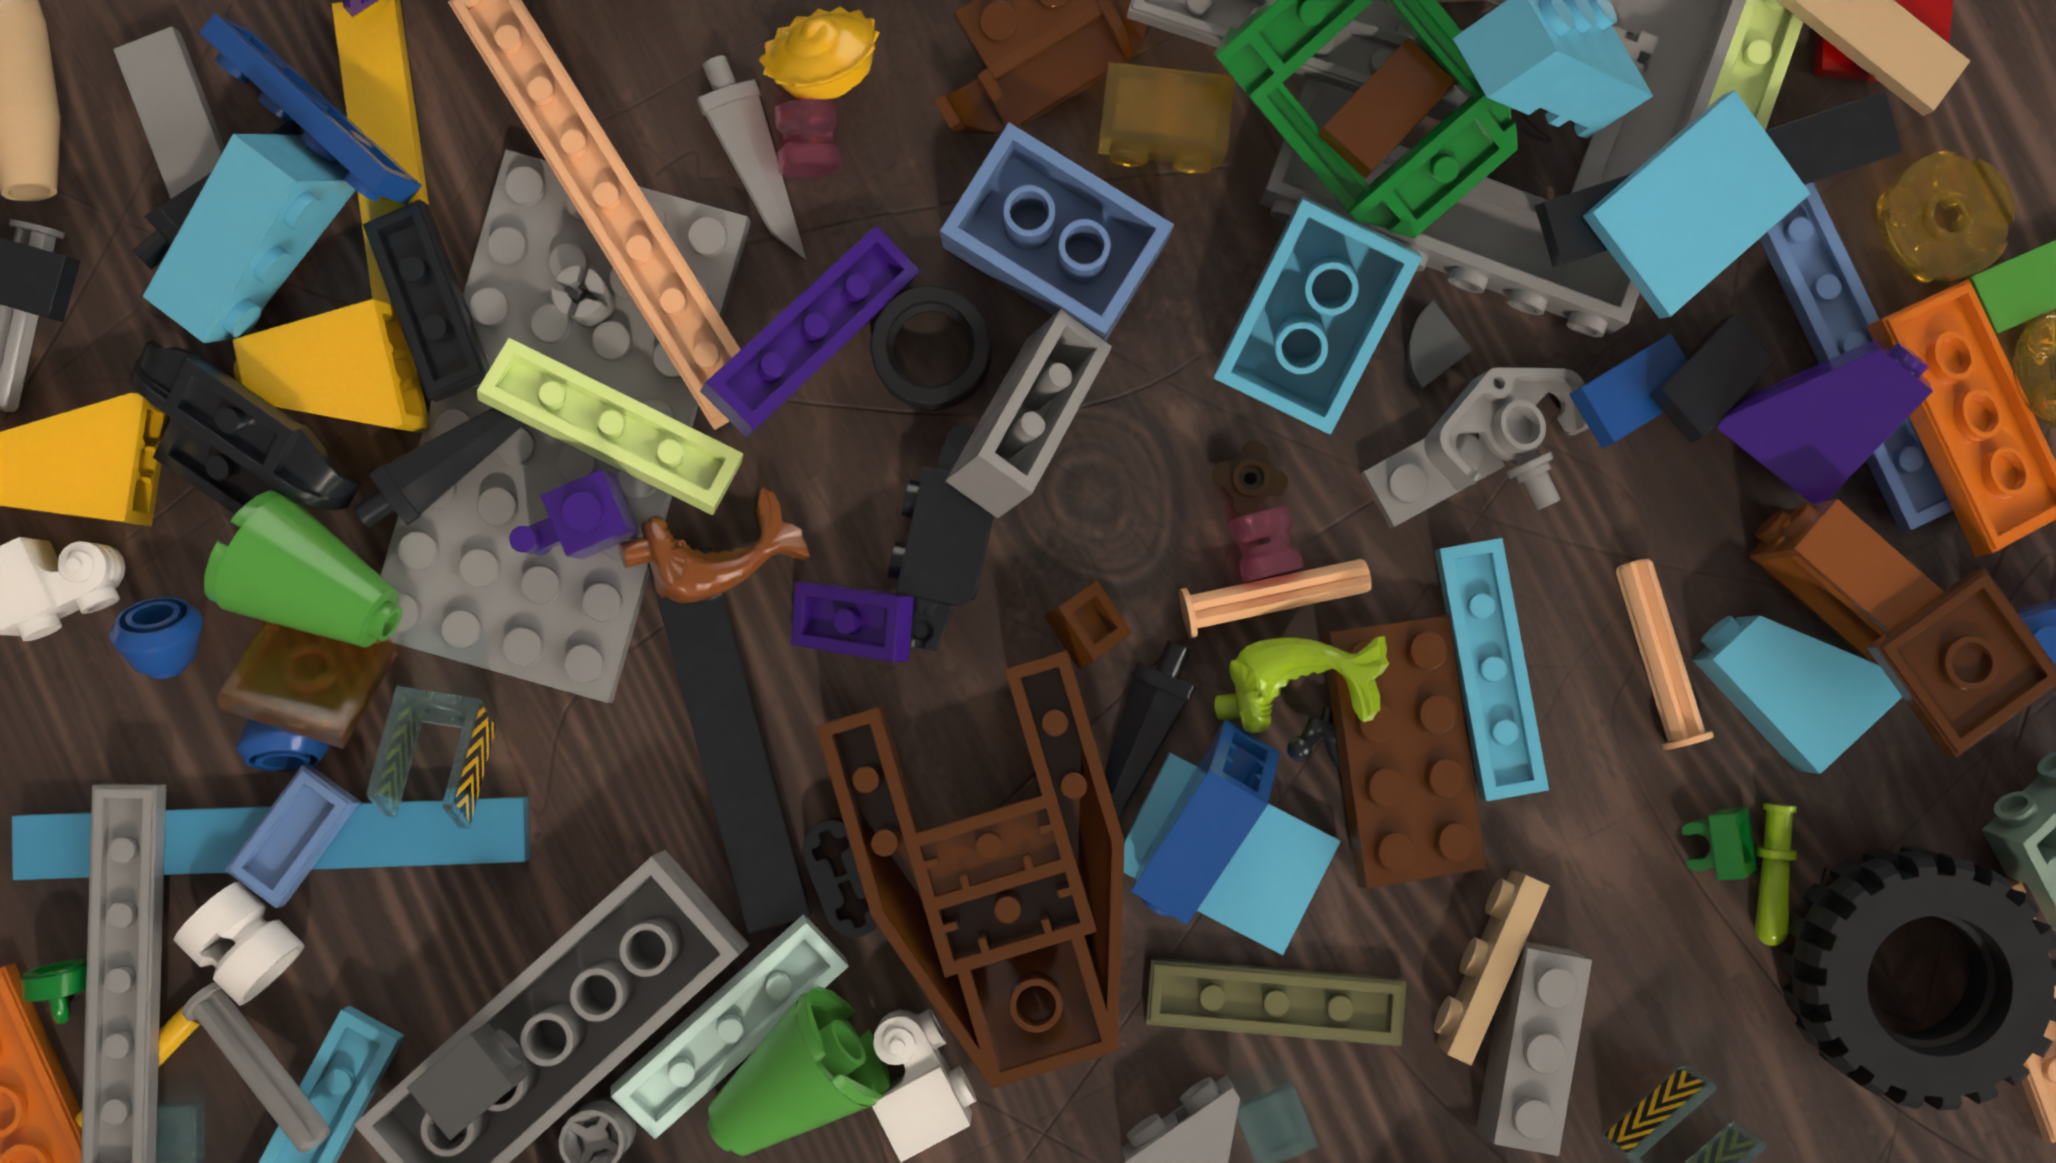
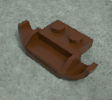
[934,0,1151,134]

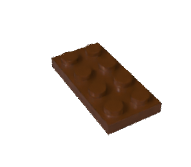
[1321,615,1486,889]

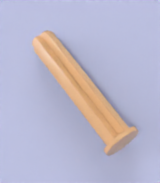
[1179,559,1371,639]
[1616,559,1714,750]

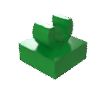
[1682,806,1757,881]

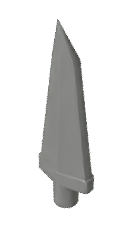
[697,55,807,260]

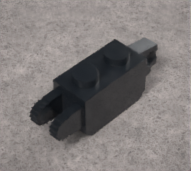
[888,423,994,651]

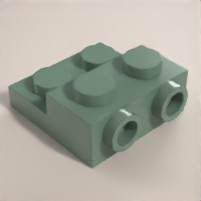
[1982,751,2056,931]

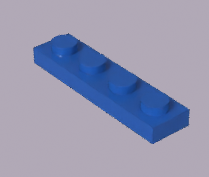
[199,13,422,205]

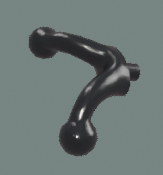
[1287,707,1341,771]

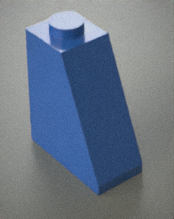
[1130,719,1280,925]

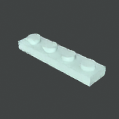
[610,914,849,1139]

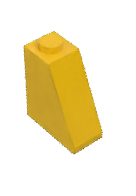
[232,299,431,433]
[0,393,169,526]

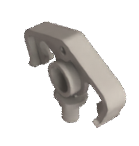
[1424,367,1589,510]

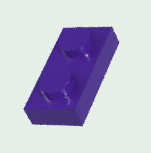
[791,581,914,662]

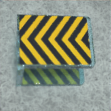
[367,686,496,829]
[1602,1065,1768,1163]

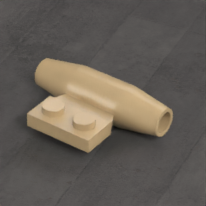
[0,0,60,202]

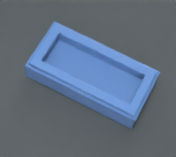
[225,764,361,908]

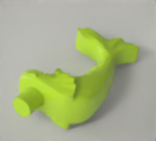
[1214,636,1389,733]

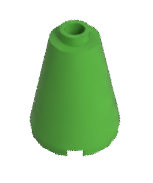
[204,490,402,647]
[707,986,891,1156]

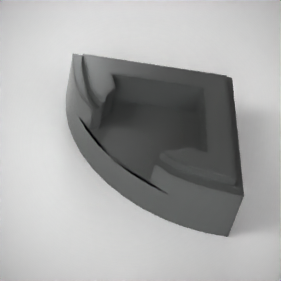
[1407,300,1472,391]

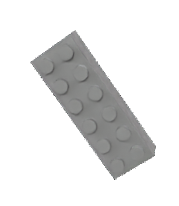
[354,850,750,1163]

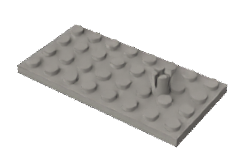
[381,150,751,703]

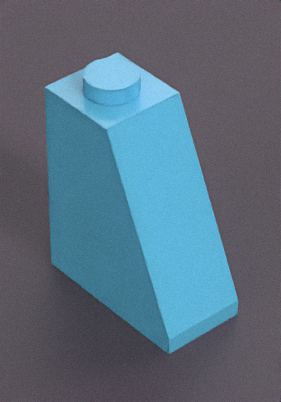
[1692,615,1902,774]

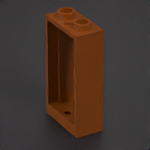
[1747,499,1944,665]

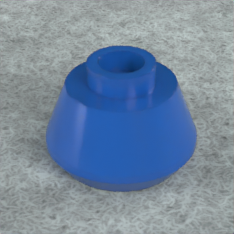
[109,597,203,679]
[236,695,329,771]

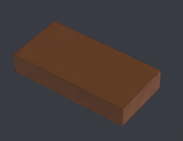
[1318,38,1456,179]

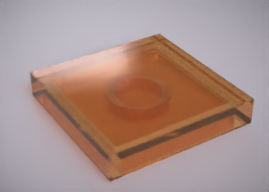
[216,621,400,749]

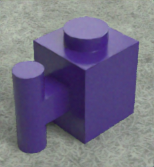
[509,469,641,559]

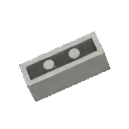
[945,309,1112,518]
[1476,941,1592,1156]

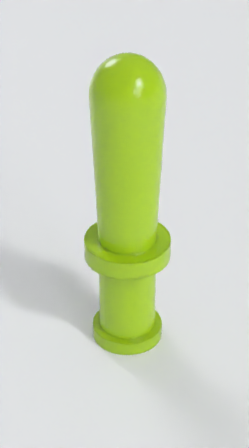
[1755,803,1797,946]

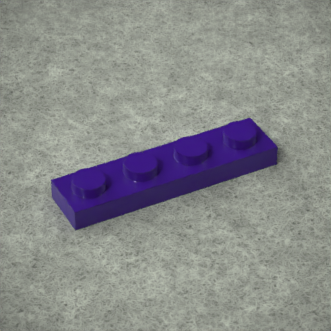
[700,226,921,438]

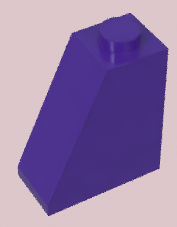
[1716,339,1933,504]

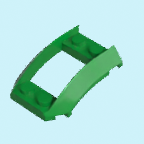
[1214,0,1518,238]

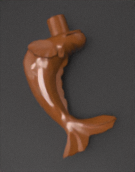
[619,487,810,603]

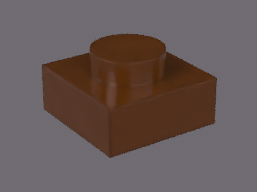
[1044,580,1132,669]

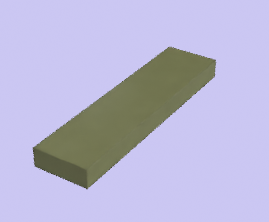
[1145,957,1406,1046]

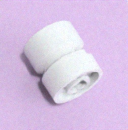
[173,881,305,1006]

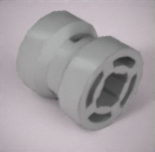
[558,1096,636,1163]

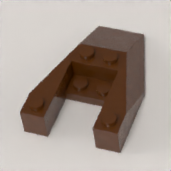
[816,650,1124,1089]

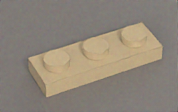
[1434,869,1550,1066]

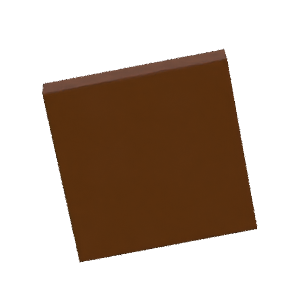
[1867,569,2056,758]

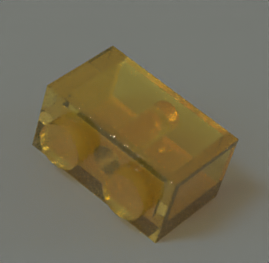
[1098,62,1235,174]

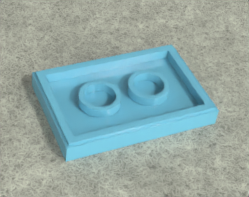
[1583,90,1811,319]
[1124,752,1341,955]

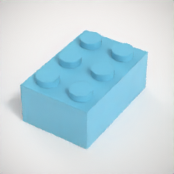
[1214,194,1423,435]

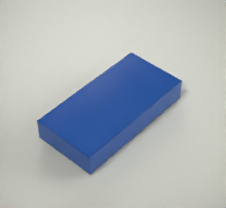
[1569,333,1685,449]

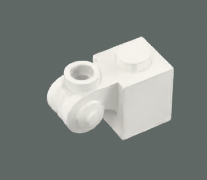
[0,537,125,641]
[872,1009,977,1162]

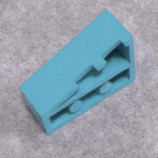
[1453,0,1653,139]
[143,134,356,343]

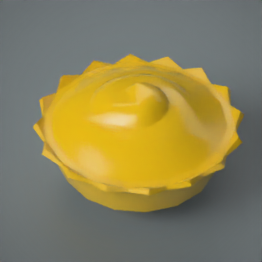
[759,6,879,100]

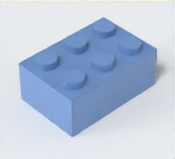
[940,122,1174,342]

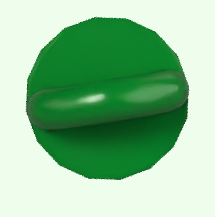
[19,959,87,1025]

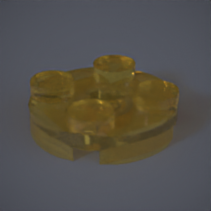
[1875,151,2015,282]

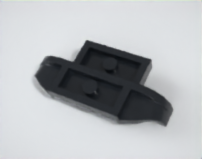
[130,340,361,514]

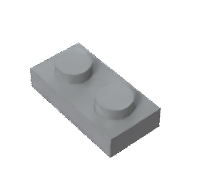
[1360,433,1505,529]

